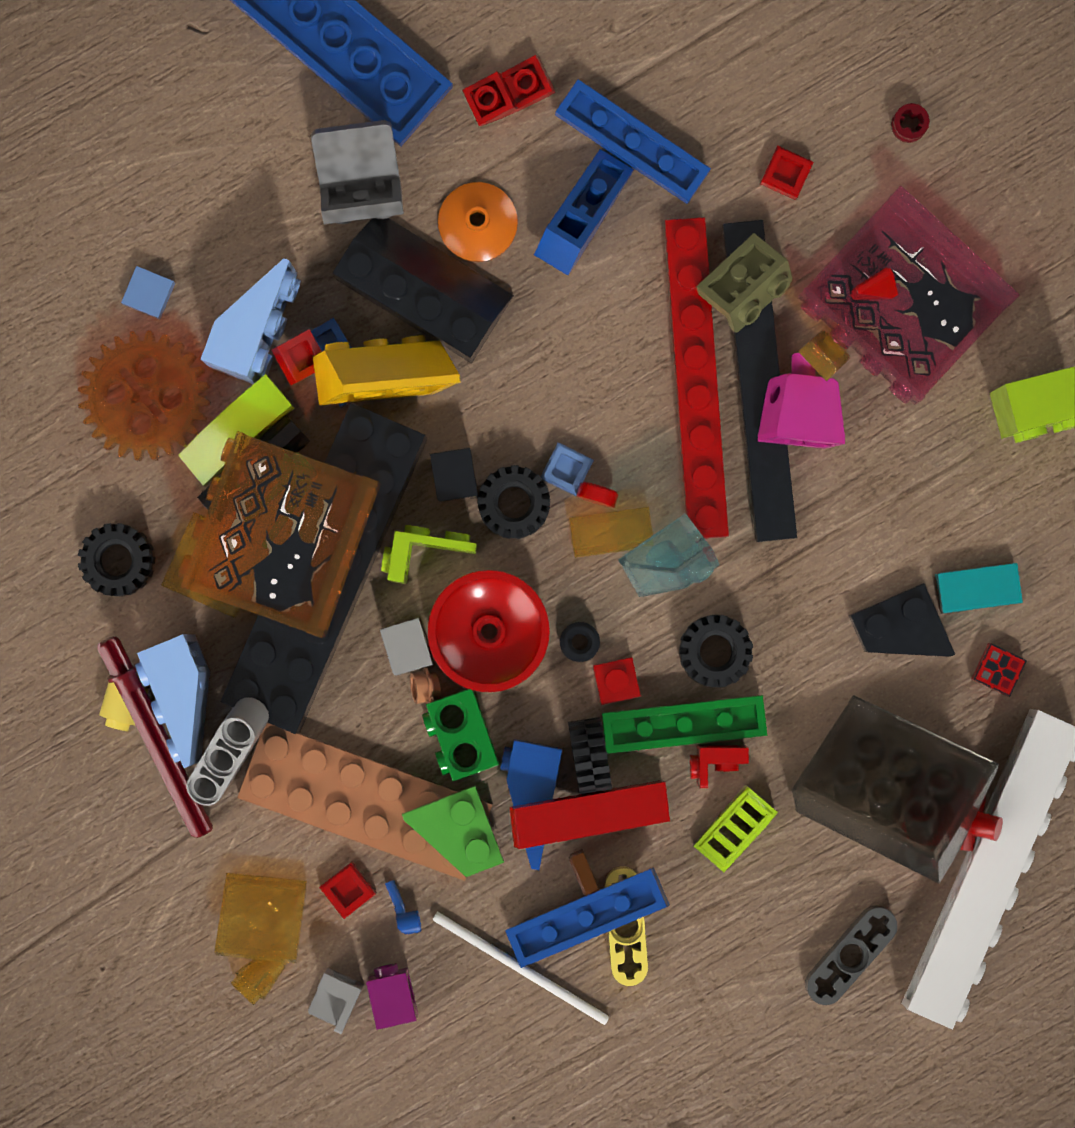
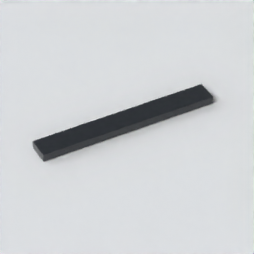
[722,220,797,543]

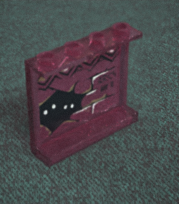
[798,185,1020,405]

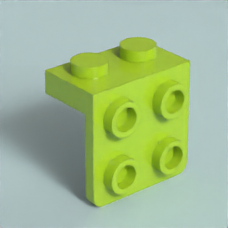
[381,525,477,584]

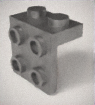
[311,120,404,225]

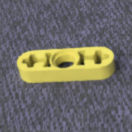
[605,866,648,986]

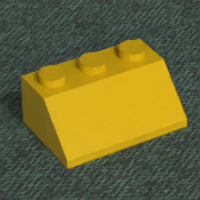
[313,335,461,405]

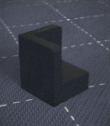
[430,448,478,502]

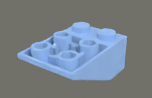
[200,258,301,384]
[135,634,210,768]

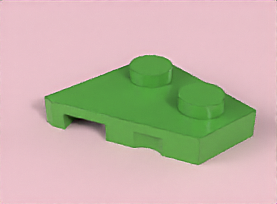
[402,786,504,877]

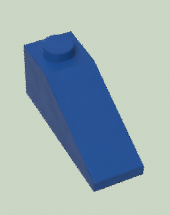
[534,149,634,275]
[500,739,562,870]

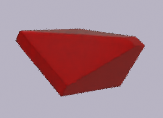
[850,267,899,300]

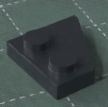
[849,583,955,657]

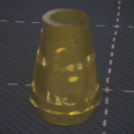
[231,944,291,1005]

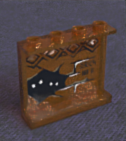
[178,431,381,638]

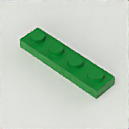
[602,695,768,754]

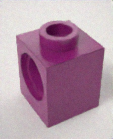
[366,963,419,1030]

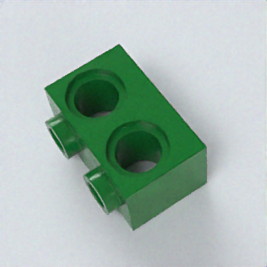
[422,689,499,781]

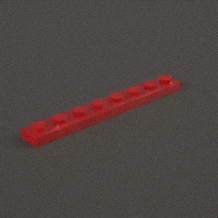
[664,217,729,540]

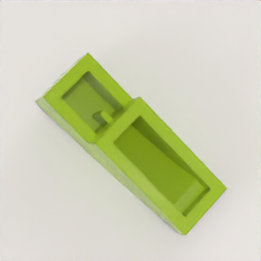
[178,374,295,486]

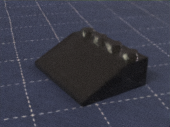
[792,695,998,883]

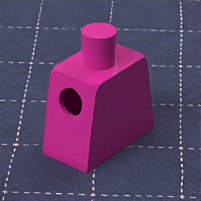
[758,353,845,449]

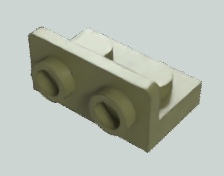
[696,233,793,333]

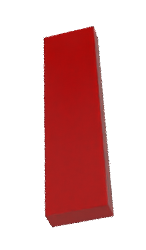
[509,780,670,849]

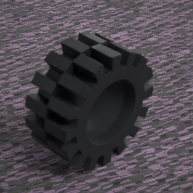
[478,465,550,539]
[78,523,155,596]
[679,615,753,687]
[568,717,612,794]

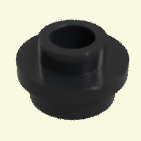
[560,622,600,662]

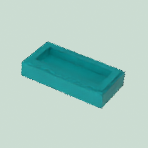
[935,563,1023,614]

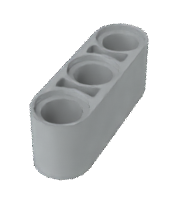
[186,698,269,806]

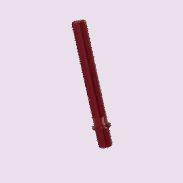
[97,636,213,838]

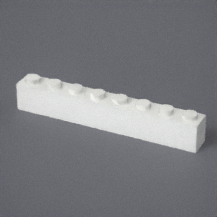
[901,709,1075,1030]

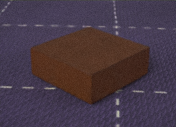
[569,849,599,896]

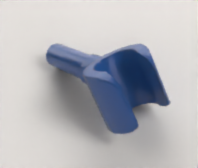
[385,880,421,934]

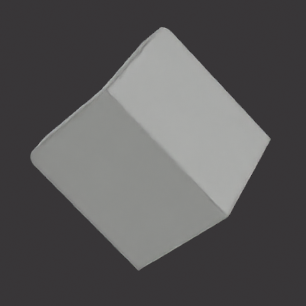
[380,618,434,676]
[308,968,364,1034]

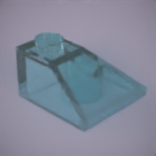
[618,513,720,597]

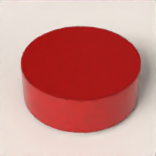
[576,481,619,508]

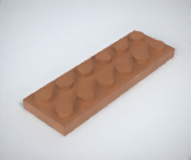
[237,723,493,881]

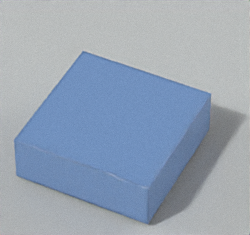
[121,266,175,319]
[541,442,594,496]

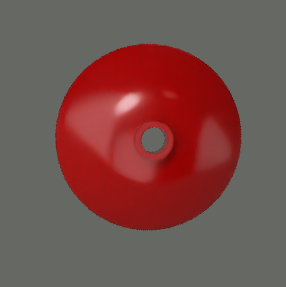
[428,570,550,692]

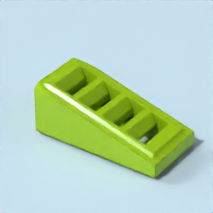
[693,785,778,872]

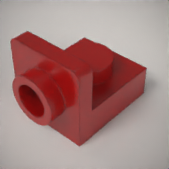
[690,745,749,788]

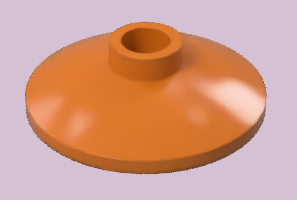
[438,182,518,262]

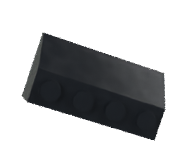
[333,218,514,364]

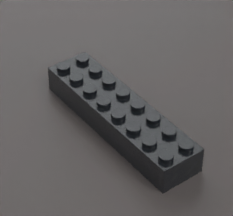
[220,403,427,734]

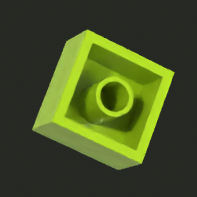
[990,366,1075,443]

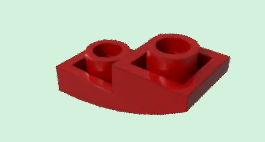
[462,55,556,127]

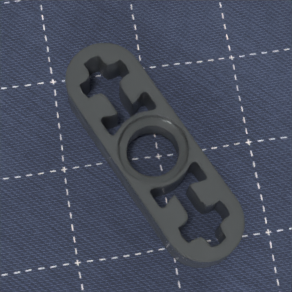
[805,906,897,1005]

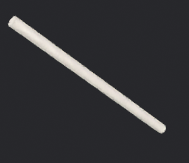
[433,911,610,1025]

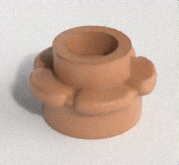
[410,667,440,704]

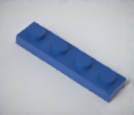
[555,79,711,204]
[505,867,670,968]

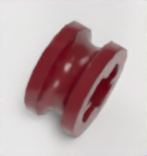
[891,103,930,143]

